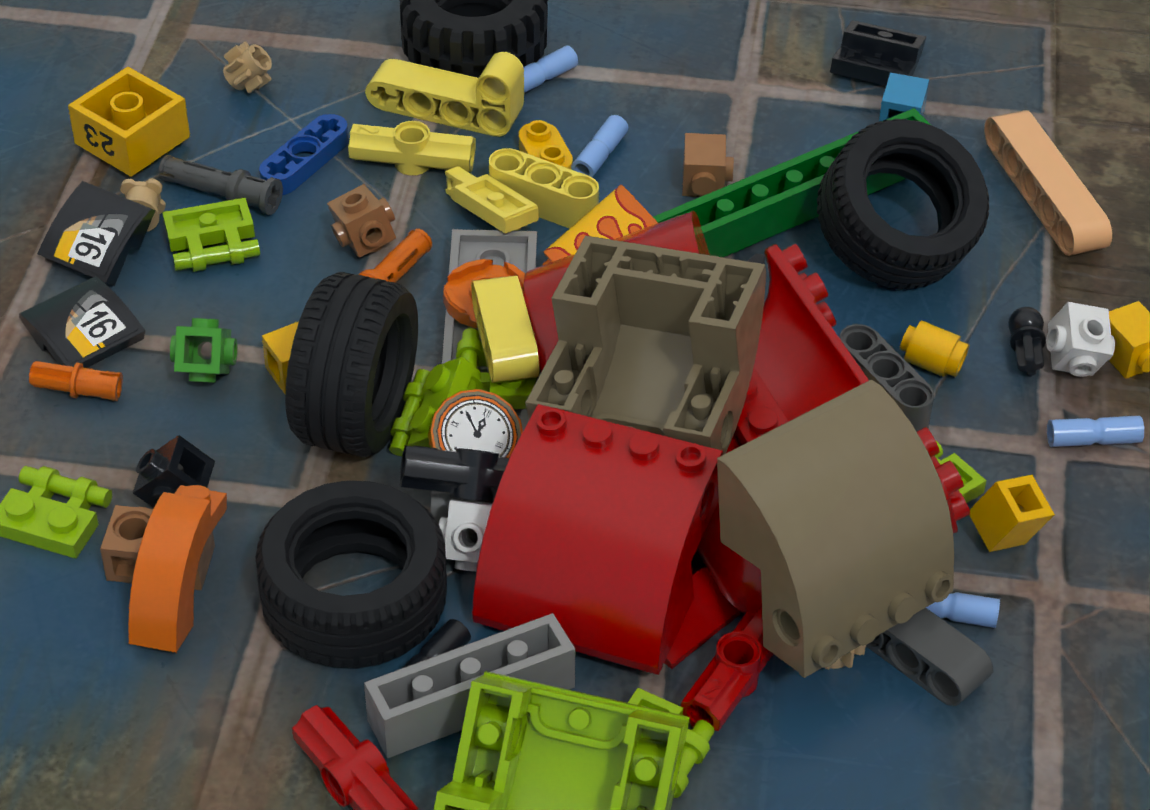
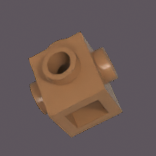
[327,184,396,258]

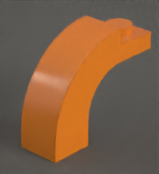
[128,485,227,653]

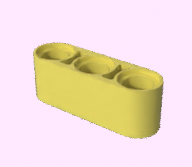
[489,148,599,229]
[471,275,539,383]

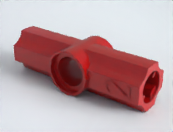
[681,606,773,731]
[292,705,419,810]

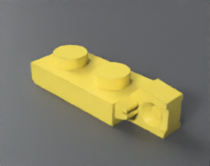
[445,166,539,234]

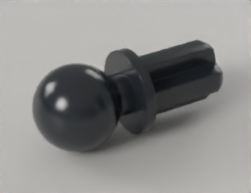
[1008,307,1046,375]

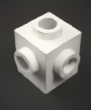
[1046,302,1115,377]
[439,498,493,572]

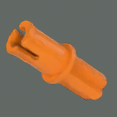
[29,361,123,401]

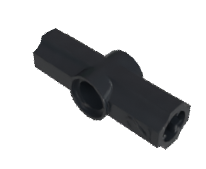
[399,445,510,502]

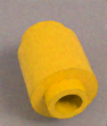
[900,320,970,377]

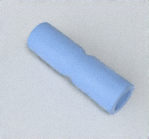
[523,45,578,93]
[571,115,629,177]
[1047,416,1144,447]
[926,592,1000,628]

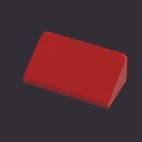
[664,566,740,669]

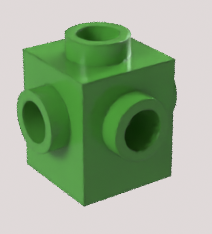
[170,318,238,382]

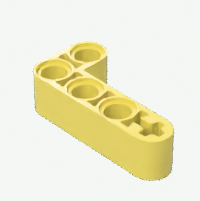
[365,52,524,137]

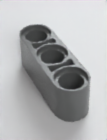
[839,324,934,432]
[866,608,993,706]

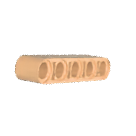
[984,110,1112,256]

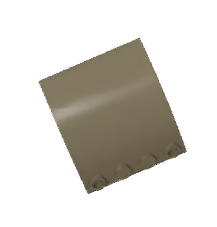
[525,236,766,455]
[717,380,954,678]

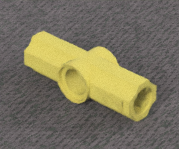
[348,121,476,175]

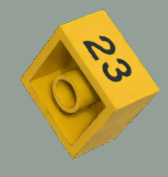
[68,67,190,177]

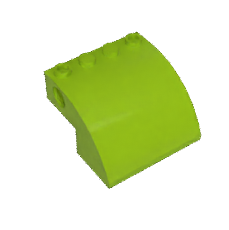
[434,671,690,810]

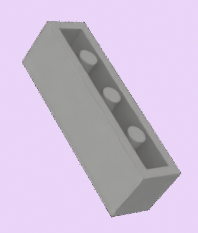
[364,613,575,759]

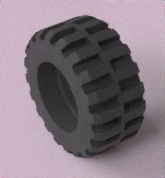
[399,0,548,78]

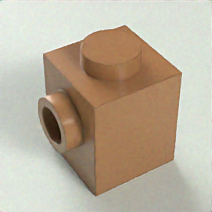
[682,133,734,197]

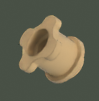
[120,179,166,231]

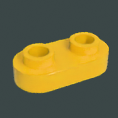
[519,120,573,170]

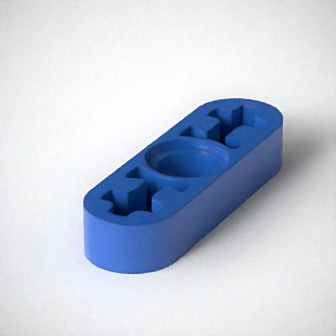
[259,114,348,195]

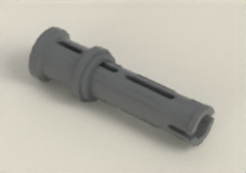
[159,155,283,215]

